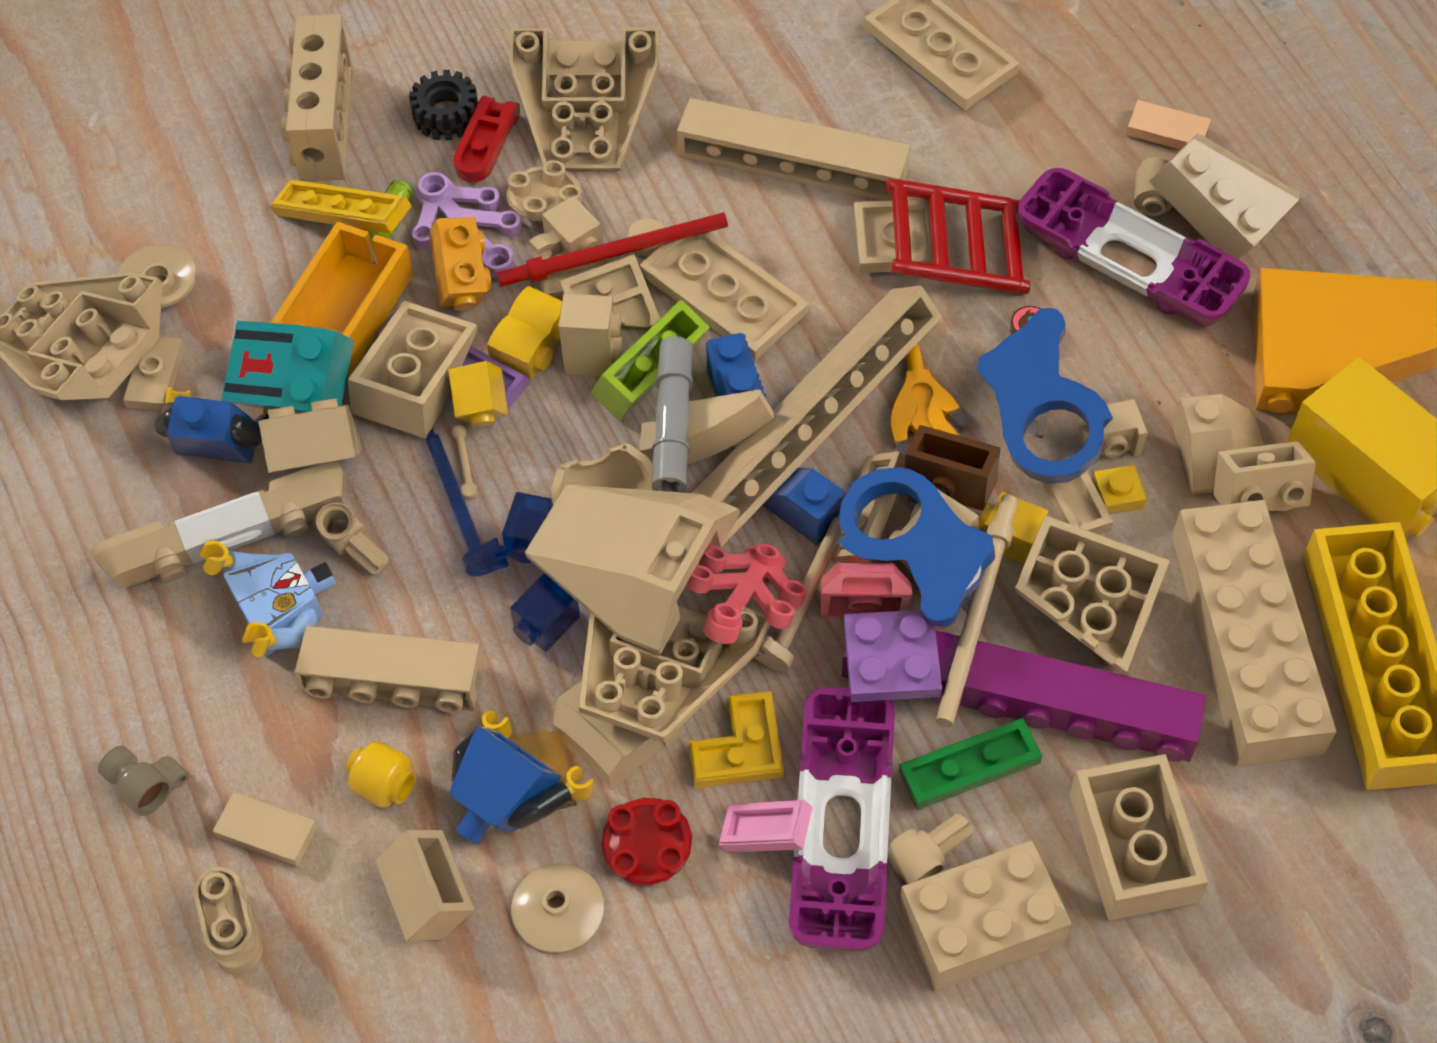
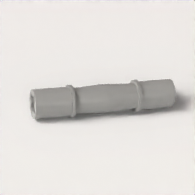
[652,337,693,493]

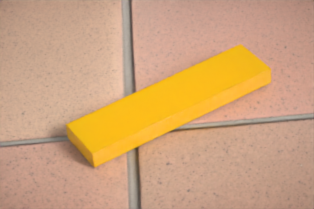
[270,179,411,234]

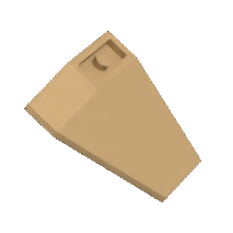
[509,27,660,171]
[0,272,163,400]
[525,484,740,655]
[579,606,770,743]

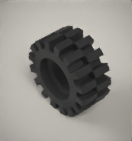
[409,70,478,141]

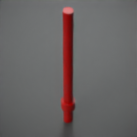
[496,212,728,287]

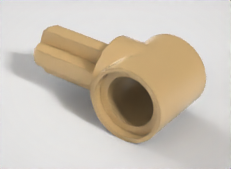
[316,502,389,576]
[887,814,974,885]

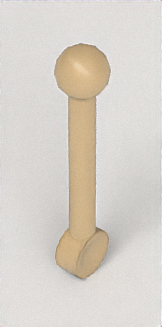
[451,424,478,500]

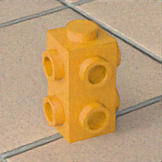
[428,217,491,311]

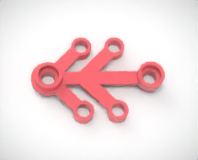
[685,543,808,644]

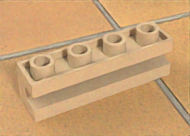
[294,626,484,713]

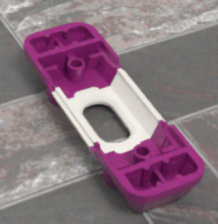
[1018,168,1250,327]
[789,687,895,951]

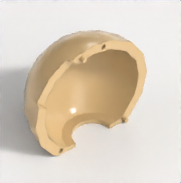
[551,443,654,505]

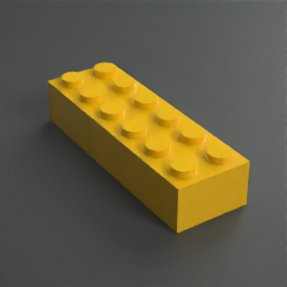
[1303,522,1437,791]

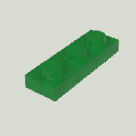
[898,718,1042,810]

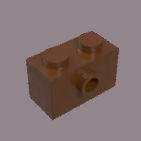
[905,425,1001,511]

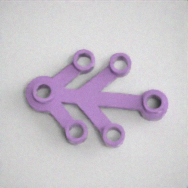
[412,172,522,280]

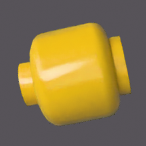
[346,741,417,809]

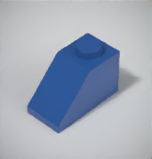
[763,468,846,546]

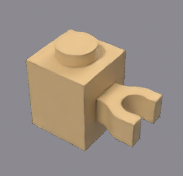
[529,195,603,260]

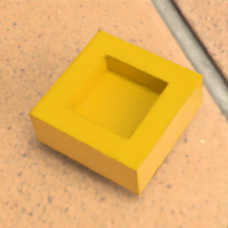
[1092,465,1147,514]

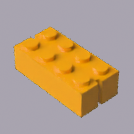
[271,221,414,383]

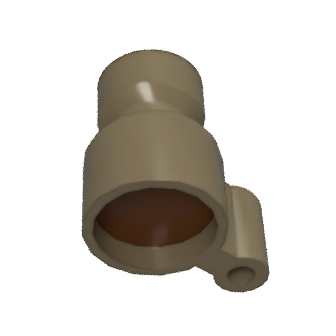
[98,746,190,816]

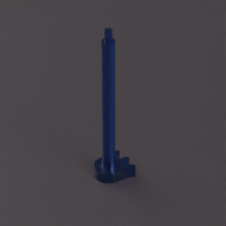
[426,427,509,576]

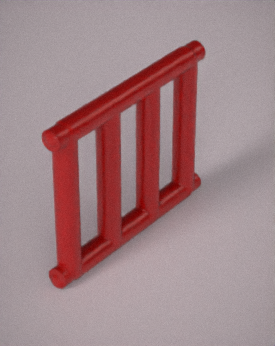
[885,178,1031,294]

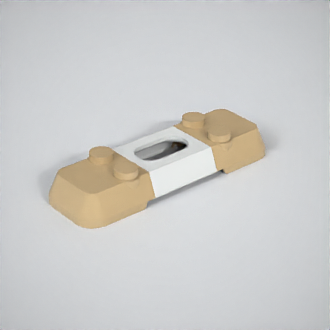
[91,461,345,588]

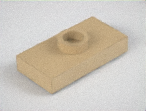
[123,336,185,411]

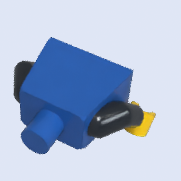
[155,387,270,464]
[450,710,594,844]

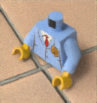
[199,540,336,657]

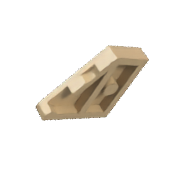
[560,254,660,329]

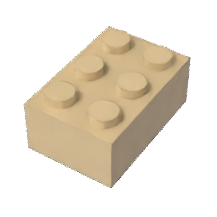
[1069,754,1209,921]
[898,840,1072,992]

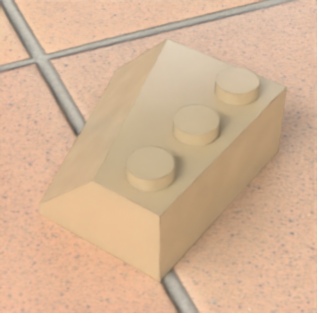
[1149,133,1301,259]
[1014,515,1170,676]

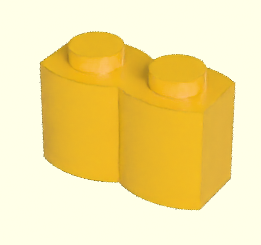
[487,286,562,379]

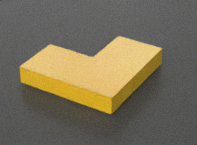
[689,691,784,788]

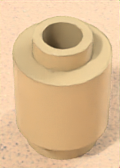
[1134,157,1173,216]

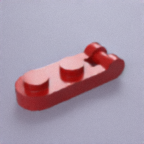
[453,95,520,183]

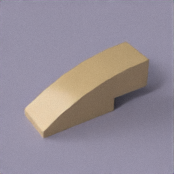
[639,390,774,465]

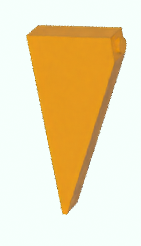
[1253,268,1437,413]

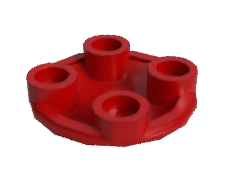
[601,797,693,886]

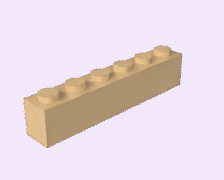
[677,98,911,201]

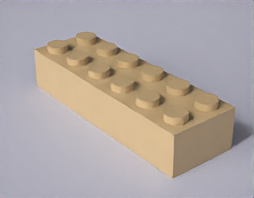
[1172,500,1337,766]

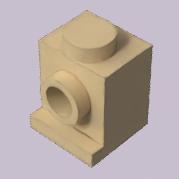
[1078,399,1148,457]

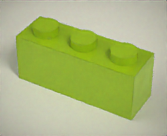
[590,299,710,421]

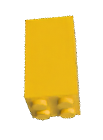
[1286,356,1437,539]

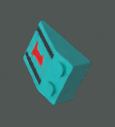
[221,320,354,414]

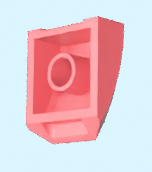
[820,561,912,618]

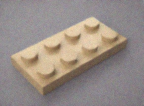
[863,0,1020,110]
[639,219,809,361]

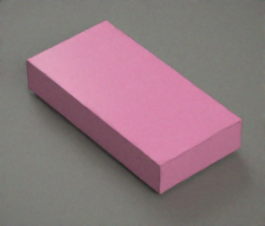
[718,800,813,853]

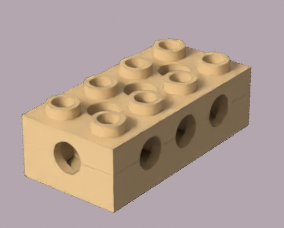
[281,14,353,181]

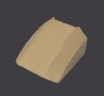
[553,680,680,790]

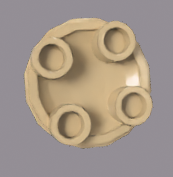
[506,160,583,222]

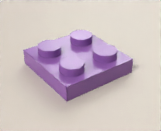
[843,610,942,702]

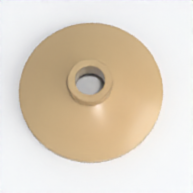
[117,244,197,309]
[511,864,604,954]

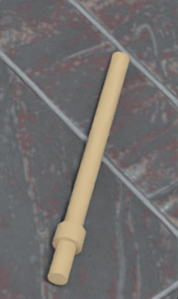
[935,495,1018,727]

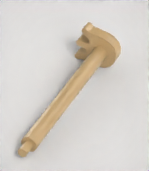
[753,512,843,673]

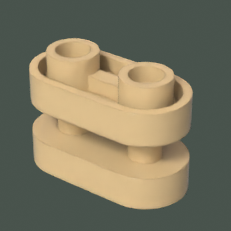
[194,867,263,974]

